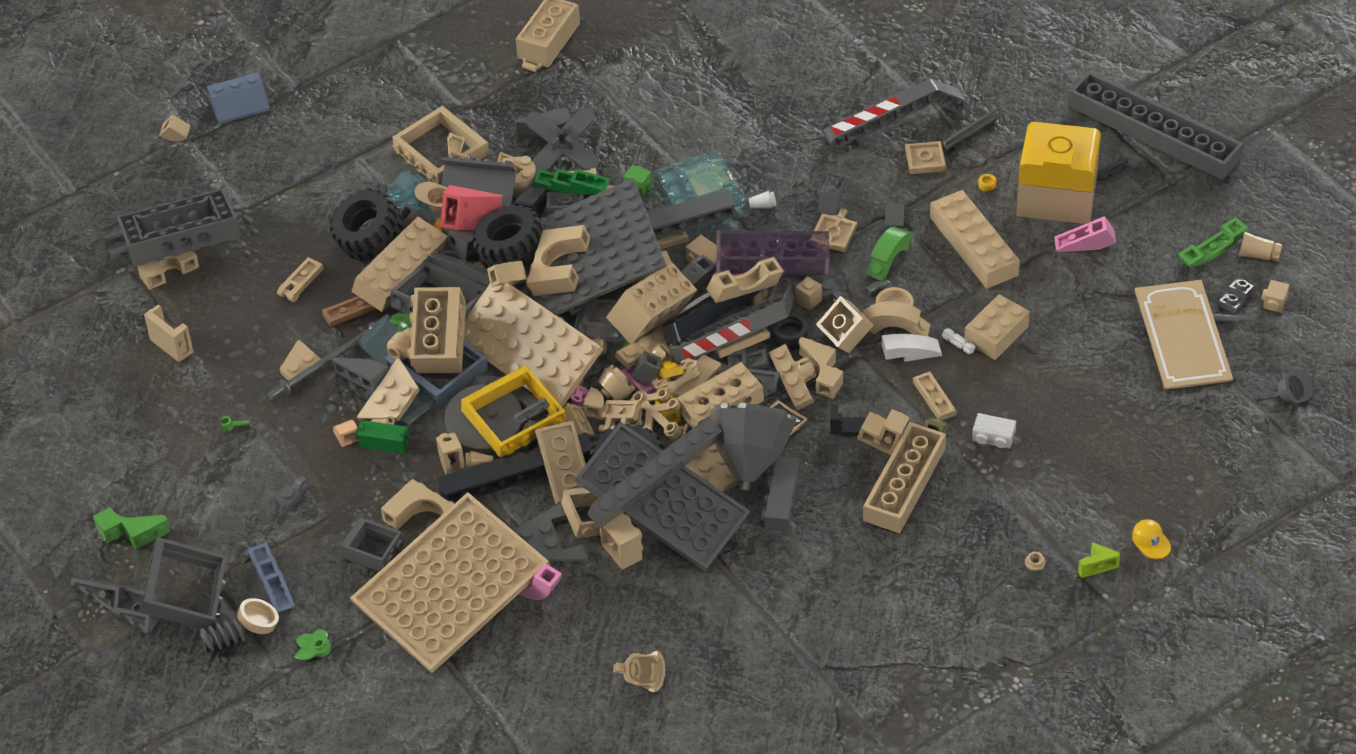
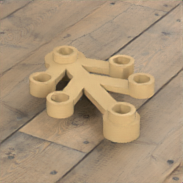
[629,388,682,440]

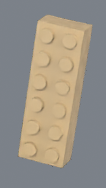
[930,190,1020,289]
[351,217,448,312]
[863,422,946,533]

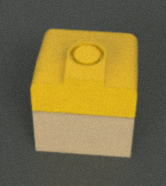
[1016,122,1101,224]

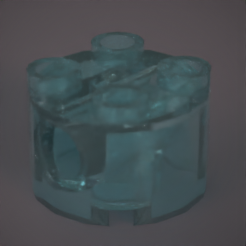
[386,171,426,210]

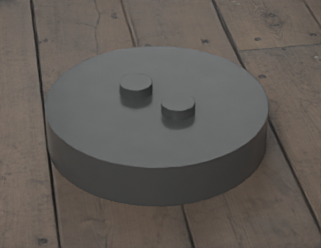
[445,384,523,456]

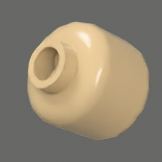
[387,332,411,360]

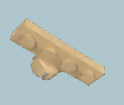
[615,327,672,369]
[768,344,817,411]

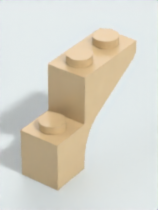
[799,337,843,399]

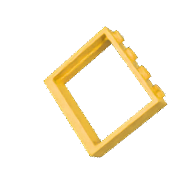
[461,365,565,458]

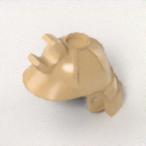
[613,651,665,692]

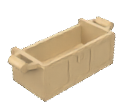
[516,0,580,72]

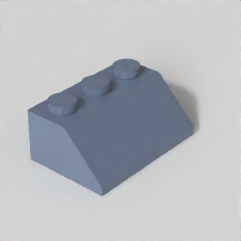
[207,73,270,124]

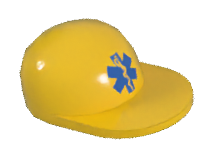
[1132,519,1171,560]

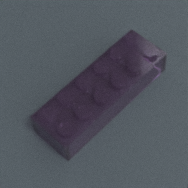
[716,231,830,274]

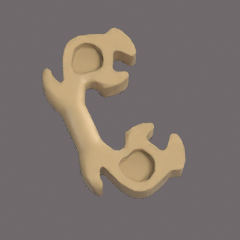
[651,358,700,394]

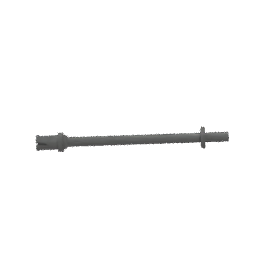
[267,314,393,400]

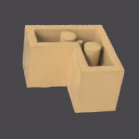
[857,409,910,455]

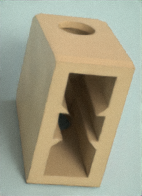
[436,433,465,474]

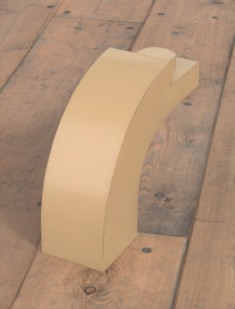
[487,261,527,287]
[863,301,930,337]

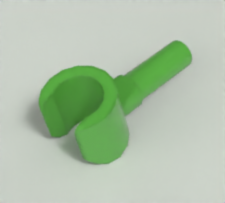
[221,416,249,432]

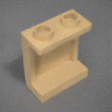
[144,305,193,362]

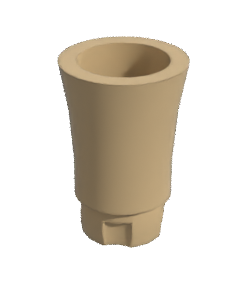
[1239,231,1282,261]

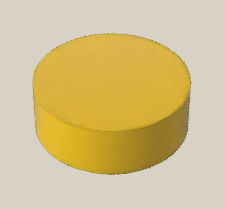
[978,174,997,191]

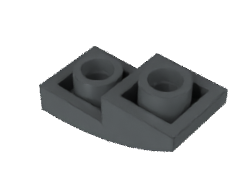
[1218,278,1254,314]

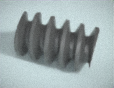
[200,618,245,652]

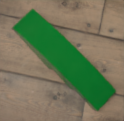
[533,169,610,194]

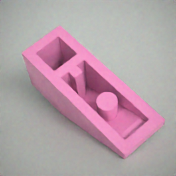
[1054,216,1116,252]

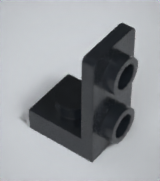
[830,404,867,435]

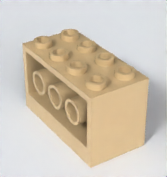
[606,263,697,344]
[407,287,466,373]

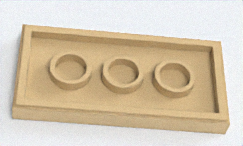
[535,420,586,505]

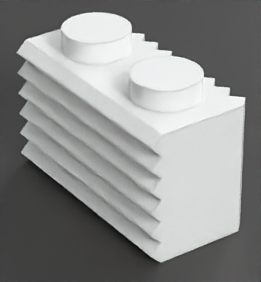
[972,413,1016,449]

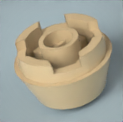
[597,364,635,400]

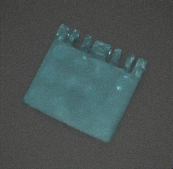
[656,150,746,209]

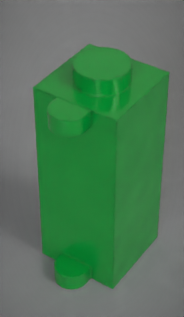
[356,420,409,454]

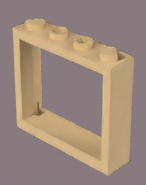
[392,106,489,185]

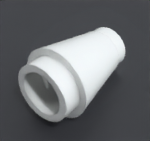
[749,191,776,209]

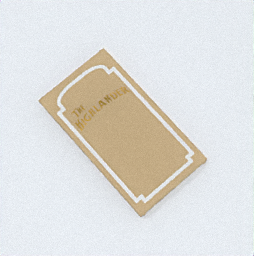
[1134,280,1233,390]

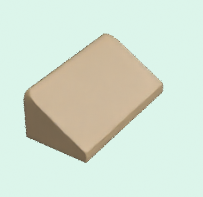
[563,404,595,439]

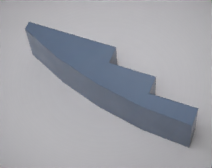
[248,542,295,613]

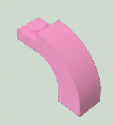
[518,563,562,600]

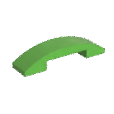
[1178,217,1248,267]

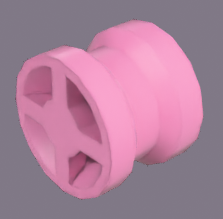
[570,386,589,410]

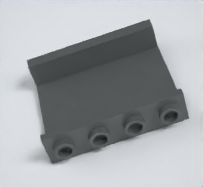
[433,155,517,222]

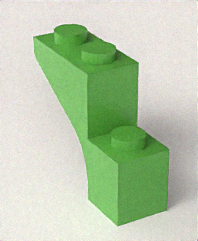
[93,507,171,549]

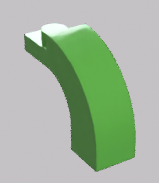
[866,226,914,281]

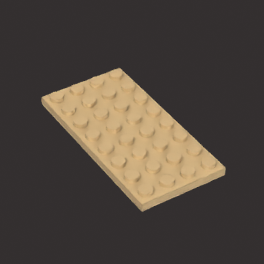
[464,283,604,407]

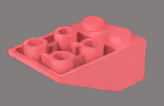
[440,185,503,230]

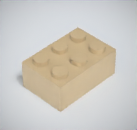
[965,294,1030,360]

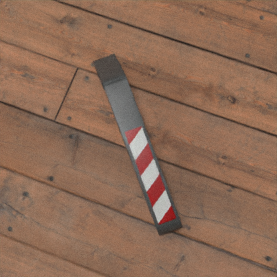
[824,79,967,148]
[669,278,796,365]

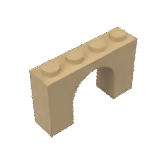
[526,225,591,296]
[381,479,455,530]

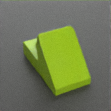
[1078,543,1120,578]

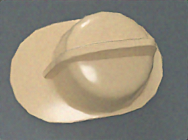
[414,182,447,213]

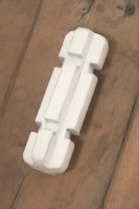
[942,328,976,354]

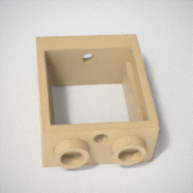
[561,487,600,538]

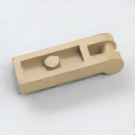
[277,258,323,302]

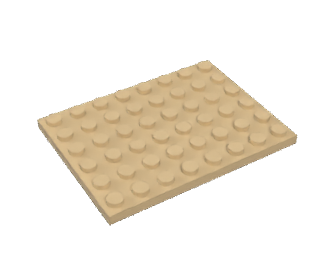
[350,492,550,673]

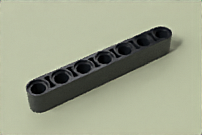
[662,291,760,344]

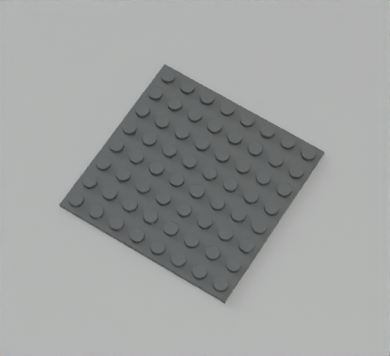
[514,178,667,315]

